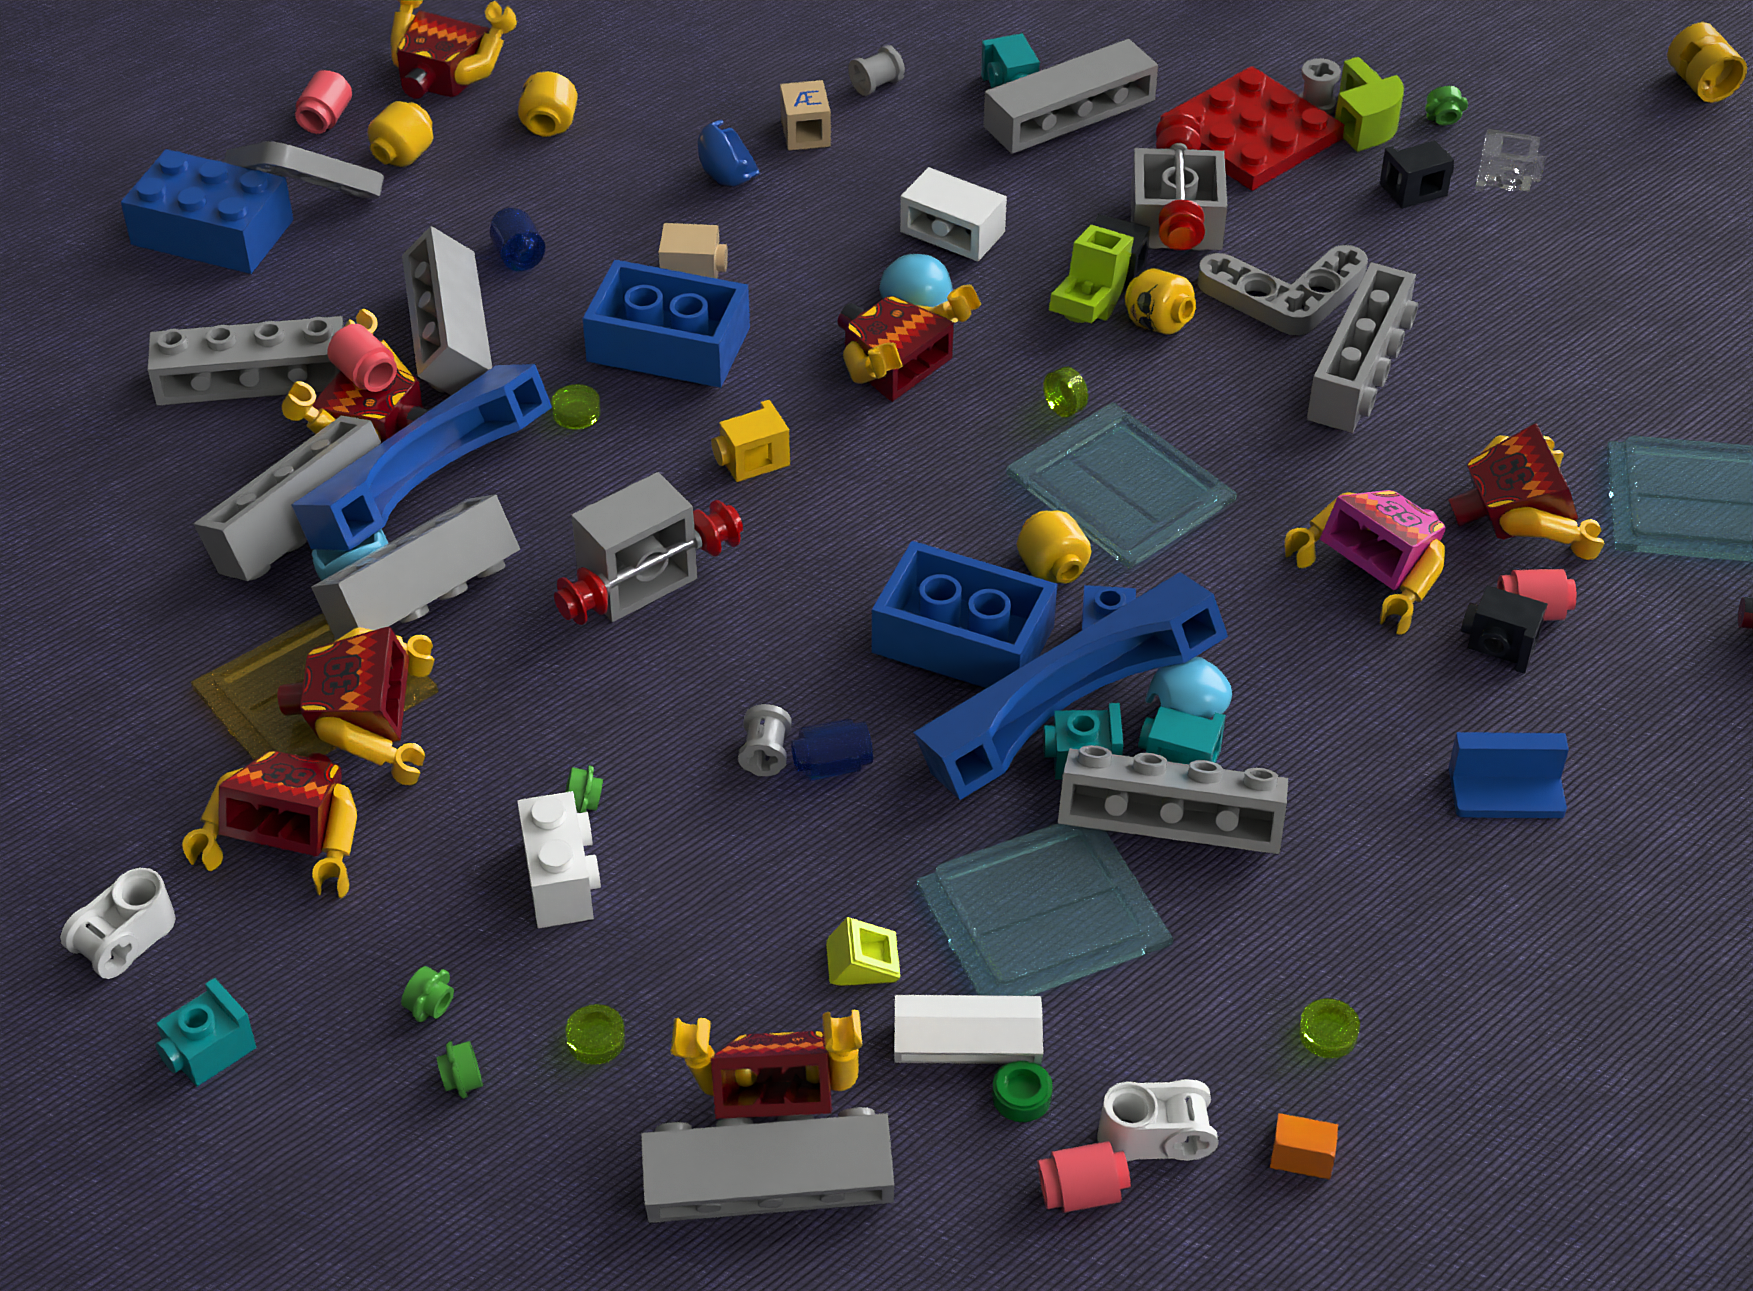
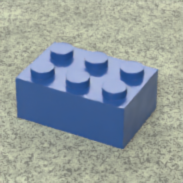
[121,149,294,274]
[582,259,750,388]
[872,541,1057,688]

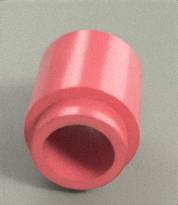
[295,70,352,134]
[327,324,397,392]
[1497,569,1577,621]
[1038,1141,1131,1213]

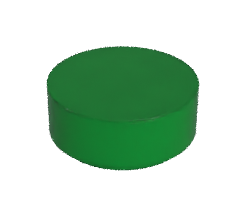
[992,1061,1053,1122]

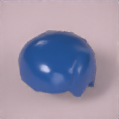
[697,120,760,186]

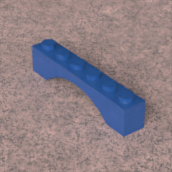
[291,364,552,551]
[913,572,1228,800]

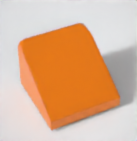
[1270,1113,1338,1180]

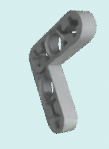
[224,141,384,199]
[1198,245,1368,335]

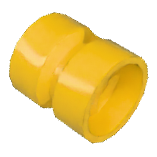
[1667,22,1747,103]

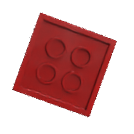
[1160,66,1345,191]

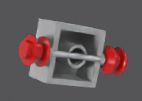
[1131,113,1227,251]
[554,472,743,625]

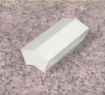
[894,995,1043,1064]

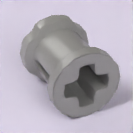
[848,45,905,96]
[1299,58,1341,114]
[738,704,792,776]

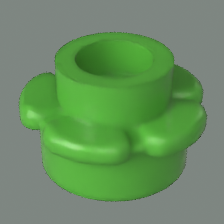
[1425,86,1468,126]
[565,765,603,813]
[401,966,454,1022]
[437,1041,483,1098]

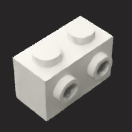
[900,167,1007,261]
[517,791,601,928]

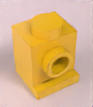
[711,399,790,482]

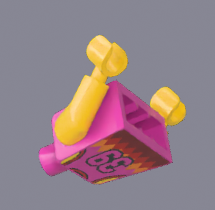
[1285,490,1445,635]

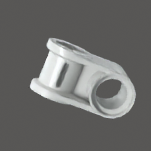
[60,868,176,979]
[1097,1079,1218,1161]

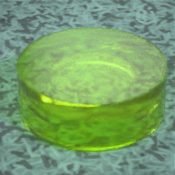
[1043,366,1088,417]
[551,384,601,429]
[1299,998,1360,1058]
[566,1004,626,1064]

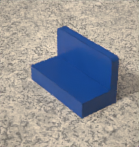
[1448,732,1569,818]

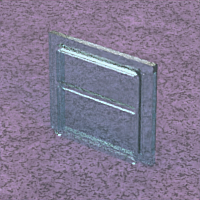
[1006,402,1237,569]
[1607,436,1753,562]
[916,824,1173,996]

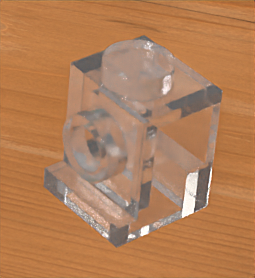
[1475,128,1546,192]

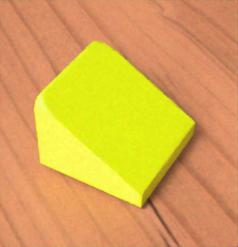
[826,917,900,986]

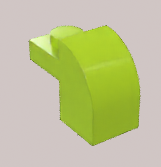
[1335,56,1404,152]
[1049,224,1134,324]

